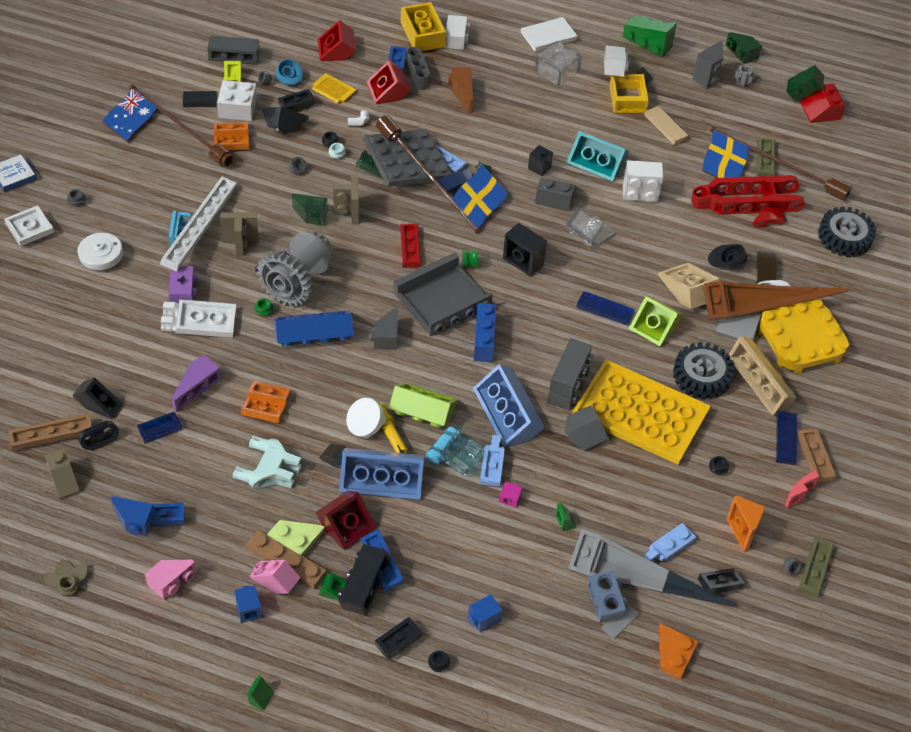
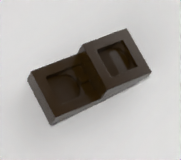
[756,251,776,283]

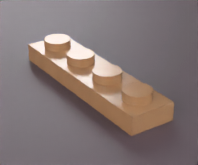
[8,413,92,451]
[245,530,326,589]

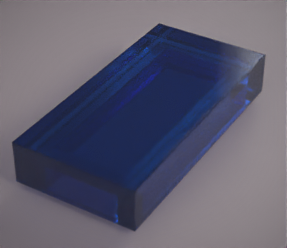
[137,412,182,444]

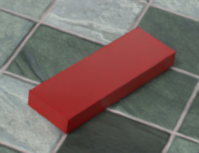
[400,224,421,268]

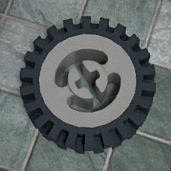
[818,207,876,257]
[673,342,735,400]

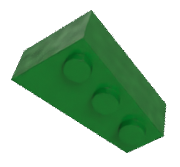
[622,15,677,57]

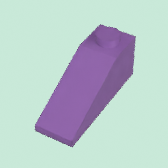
[172,355,221,412]

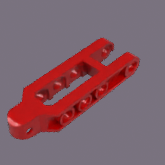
[691,175,806,215]

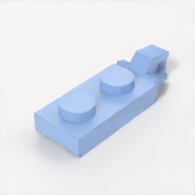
[480,435,505,487]
[645,523,696,562]

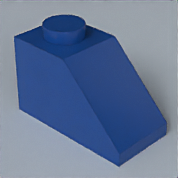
[111,496,155,536]

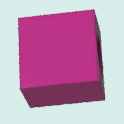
[499,481,523,508]

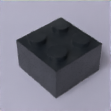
[503,223,547,277]

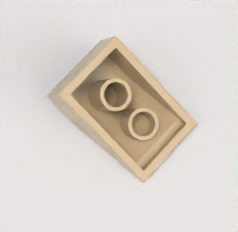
[658,263,720,309]

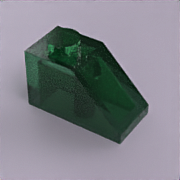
[292,193,328,226]

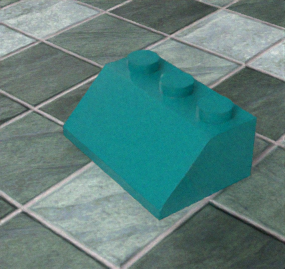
[566,131,629,181]

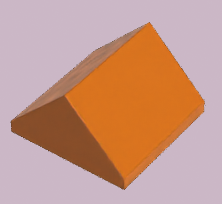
[727,496,765,552]

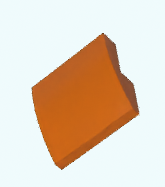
[214,122,249,150]
[241,381,291,424]

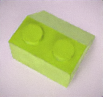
[629,296,683,346]

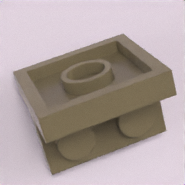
[333,174,359,225]
[220,212,259,256]

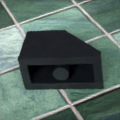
[72,377,123,419]

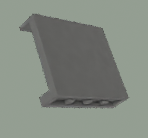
[394,253,493,336]

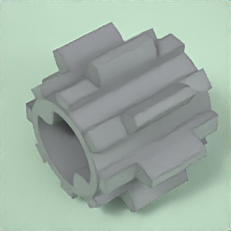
[734,65,755,87]

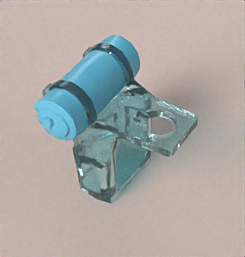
[425,426,484,476]

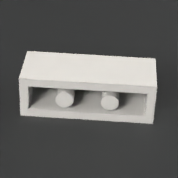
[604,46,629,76]

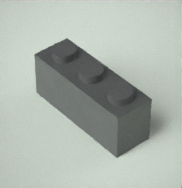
[207,35,260,65]

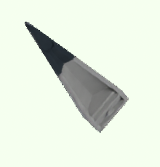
[568,529,737,607]

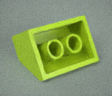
[389,382,458,428]

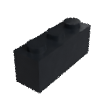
[338,544,391,616]

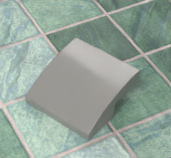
[715,312,761,340]

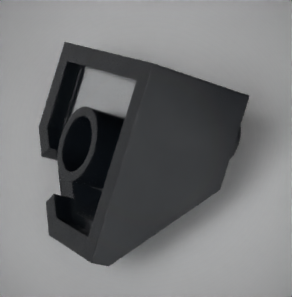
[262,107,309,134]

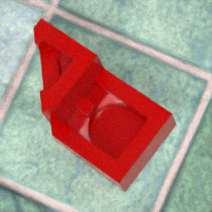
[751,207,786,228]

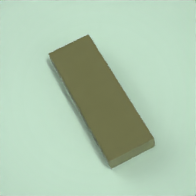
[757,137,775,176]
[798,538,834,598]

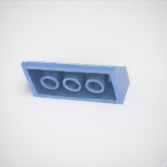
[473,364,545,448]
[339,448,425,500]

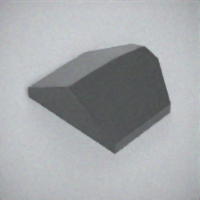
[564,405,609,451]

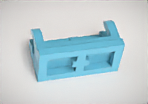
[169,211,191,247]

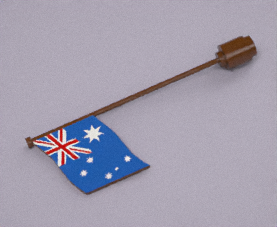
[103,84,234,167]

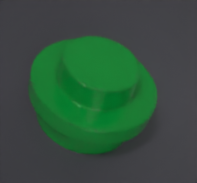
[255,298,273,316]

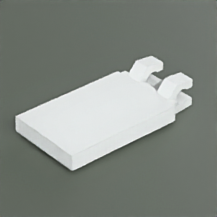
[161,299,236,338]

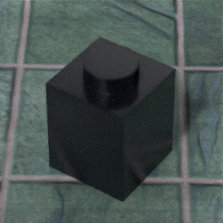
[528,145,553,176]

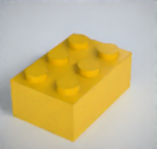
[401,2,446,51]

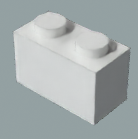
[445,15,470,50]

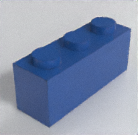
[473,303,496,362]

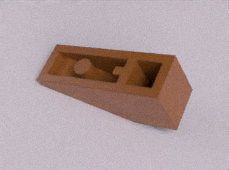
[448,67,473,113]

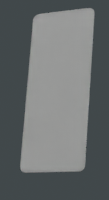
[601,603,639,639]

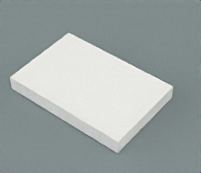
[521,17,578,52]

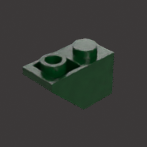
[725,32,762,64]

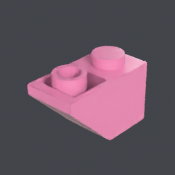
[145,559,196,600]
[249,560,300,594]

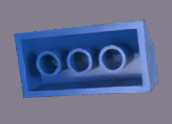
[274,310,354,346]

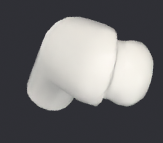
[348,110,370,126]

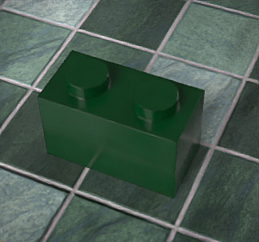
[786,65,825,102]

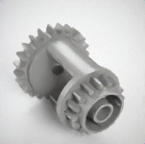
[256,230,333,307]

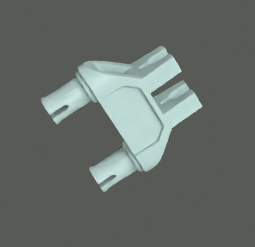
[233,435,302,489]

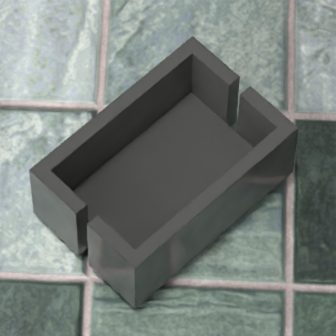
[547,338,594,411]

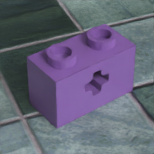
[169,266,198,303]

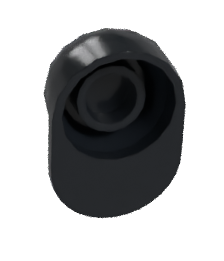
[708,244,748,270]

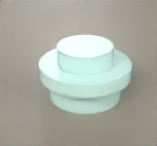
[329,143,346,159]

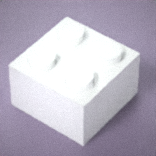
[217,80,257,121]
[623,160,663,202]

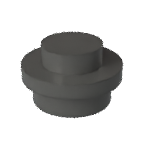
[67,189,86,205]

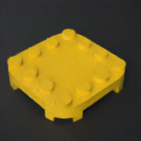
[758,299,849,374]

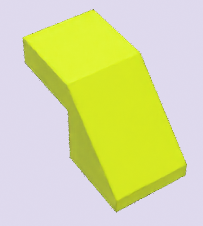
[224,61,241,82]

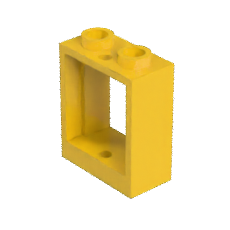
[609,74,649,113]

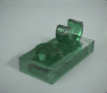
[356,150,384,180]

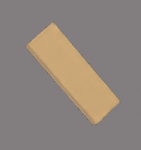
[644,106,688,145]

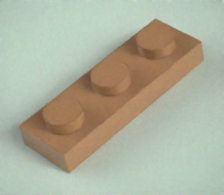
[797,428,836,483]

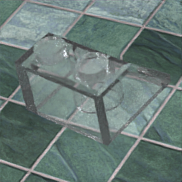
[566,207,618,247]

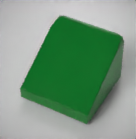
[555,503,576,531]
[319,572,347,600]
[247,675,273,710]

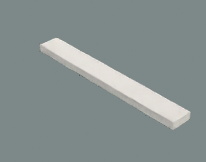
[160,177,238,272]

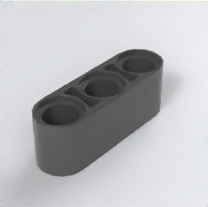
[407,47,430,90]

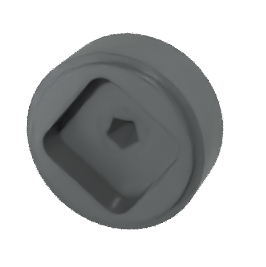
[289,157,307,175]

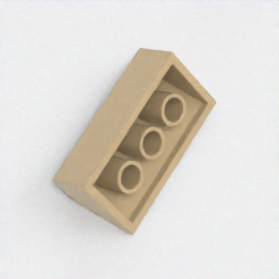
[729,336,797,416]

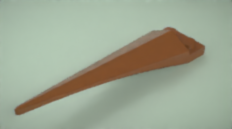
[703,281,849,321]

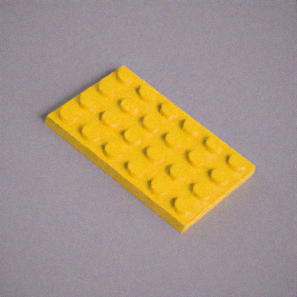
[572,359,711,465]

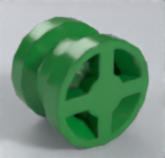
[462,250,478,268]

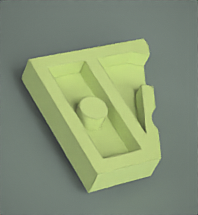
[267,520,325,556]

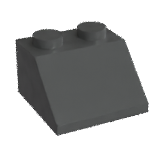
[693,41,723,89]
[535,177,576,211]

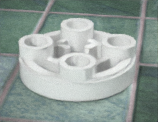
[346,398,386,439]

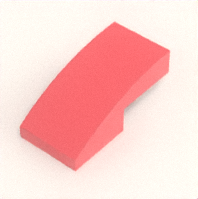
[785,471,820,508]

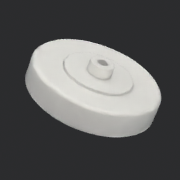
[78,233,123,270]

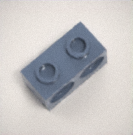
[587,570,628,623]

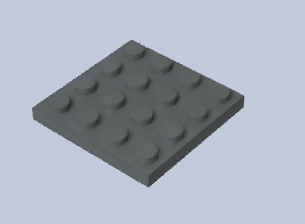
[363,129,452,187]

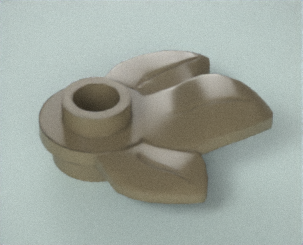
[44,559,87,596]

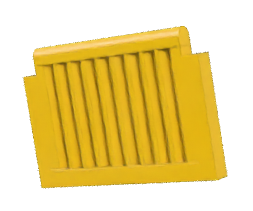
[312,73,357,104]

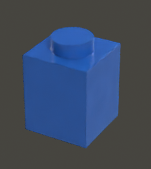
[234,585,262,623]
[467,594,503,632]

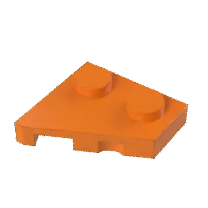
[658,623,698,679]

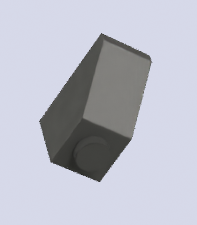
[371,309,398,350]

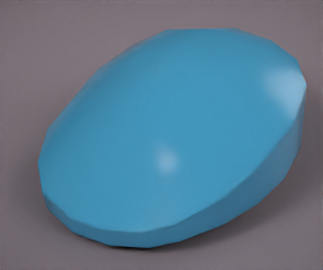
[276,59,303,86]

